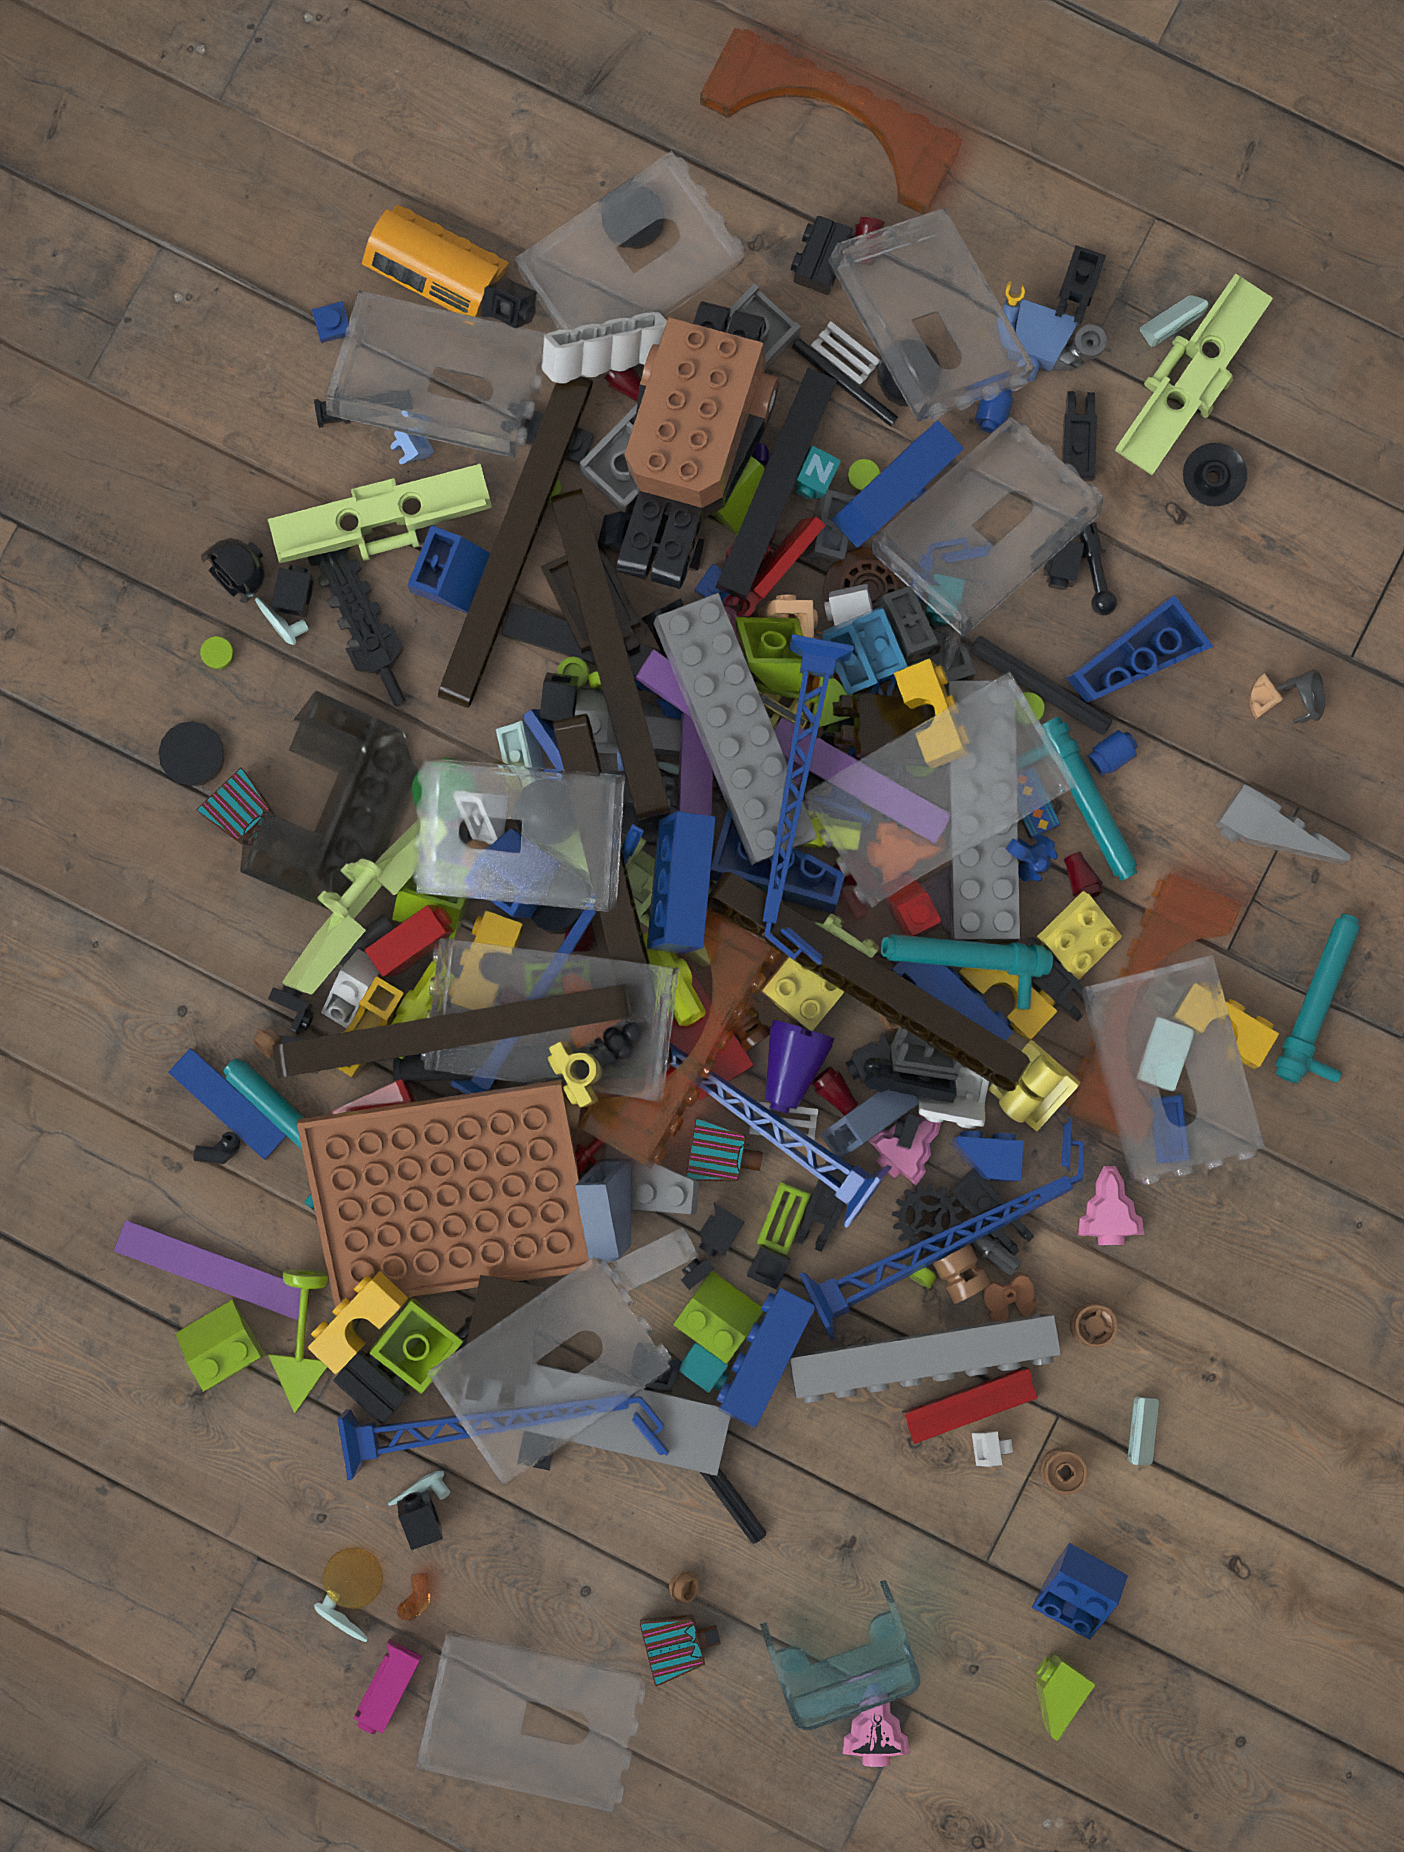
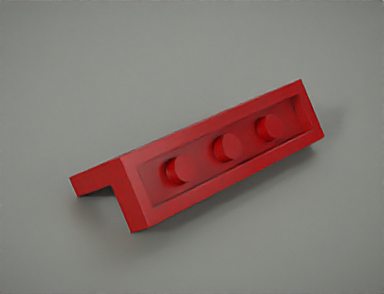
[902,1367,1038,1444]

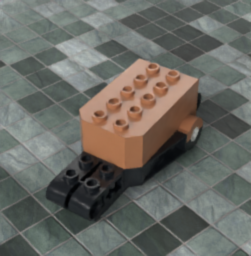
[617,301,779,589]

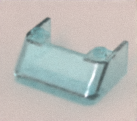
[760,1580,920,1730]

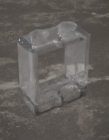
[609,1227,699,1292]

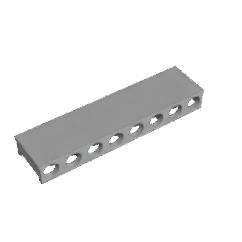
[579,283,801,513]
[458,1362,731,1476]

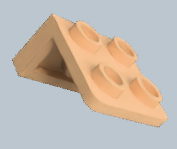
[757,595,818,638]

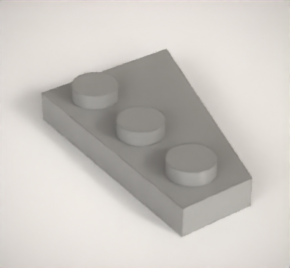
[605,1141,699,1215]

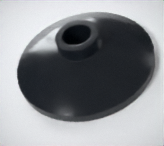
[1183,443,1247,507]

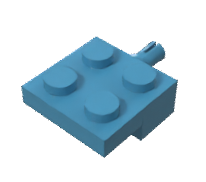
[816,606,908,695]

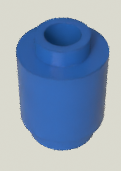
[974,383,1014,433]
[1088,730,1138,776]

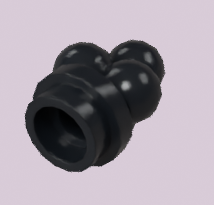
[589,1022,642,1069]

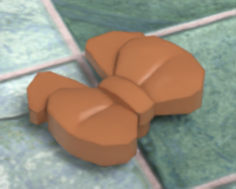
[982,1273,1037,1322]

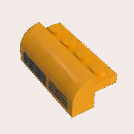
[361,204,509,323]

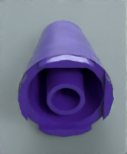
[765,1020,834,1114]

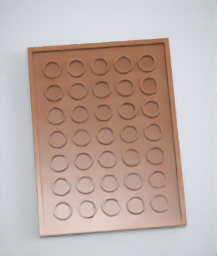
[297,1080,595,1308]

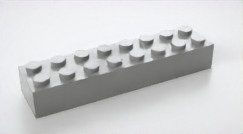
[654,593,817,866]
[946,680,1020,943]
[789,1313,1061,1403]

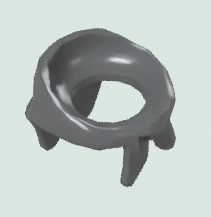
[1277,669,1325,724]

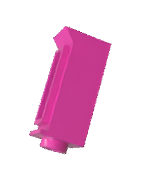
[353,1639,422,1734]

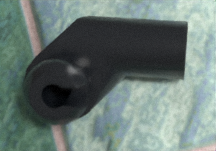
[194,1132,240,1164]

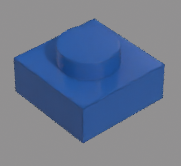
[312,301,352,343]
[694,563,729,602]

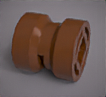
[727,1007,770,1052]

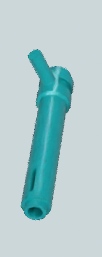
[1016,716,1138,881]
[1275,913,1361,1084]
[881,934,1053,1010]
[223,1058,314,1210]

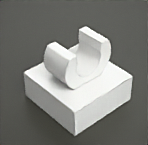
[972,1431,1013,1467]

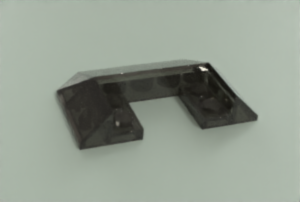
[240,691,418,910]

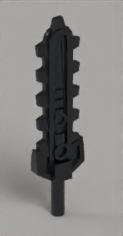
[307,547,406,706]

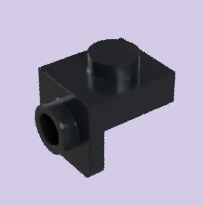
[268,985,314,1034]

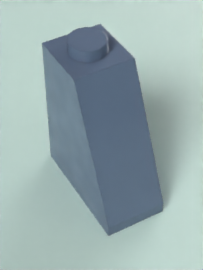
[820,1089,919,1159]
[575,1159,631,1262]

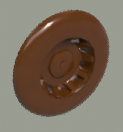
[823,547,912,608]

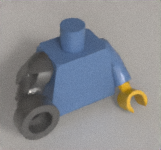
[1000,281,1107,382]

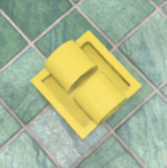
[1037,891,1122,980]
[760,957,844,1031]
[988,1039,1081,1132]
[547,1041,602,1108]

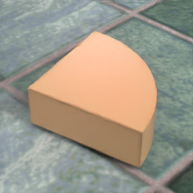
[1250,673,1284,719]

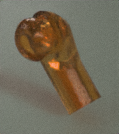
[397,1573,430,1621]

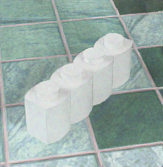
[542,312,667,383]

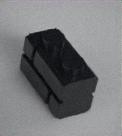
[790,216,853,295]
[333,1350,411,1425]

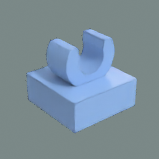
[390,425,435,464]

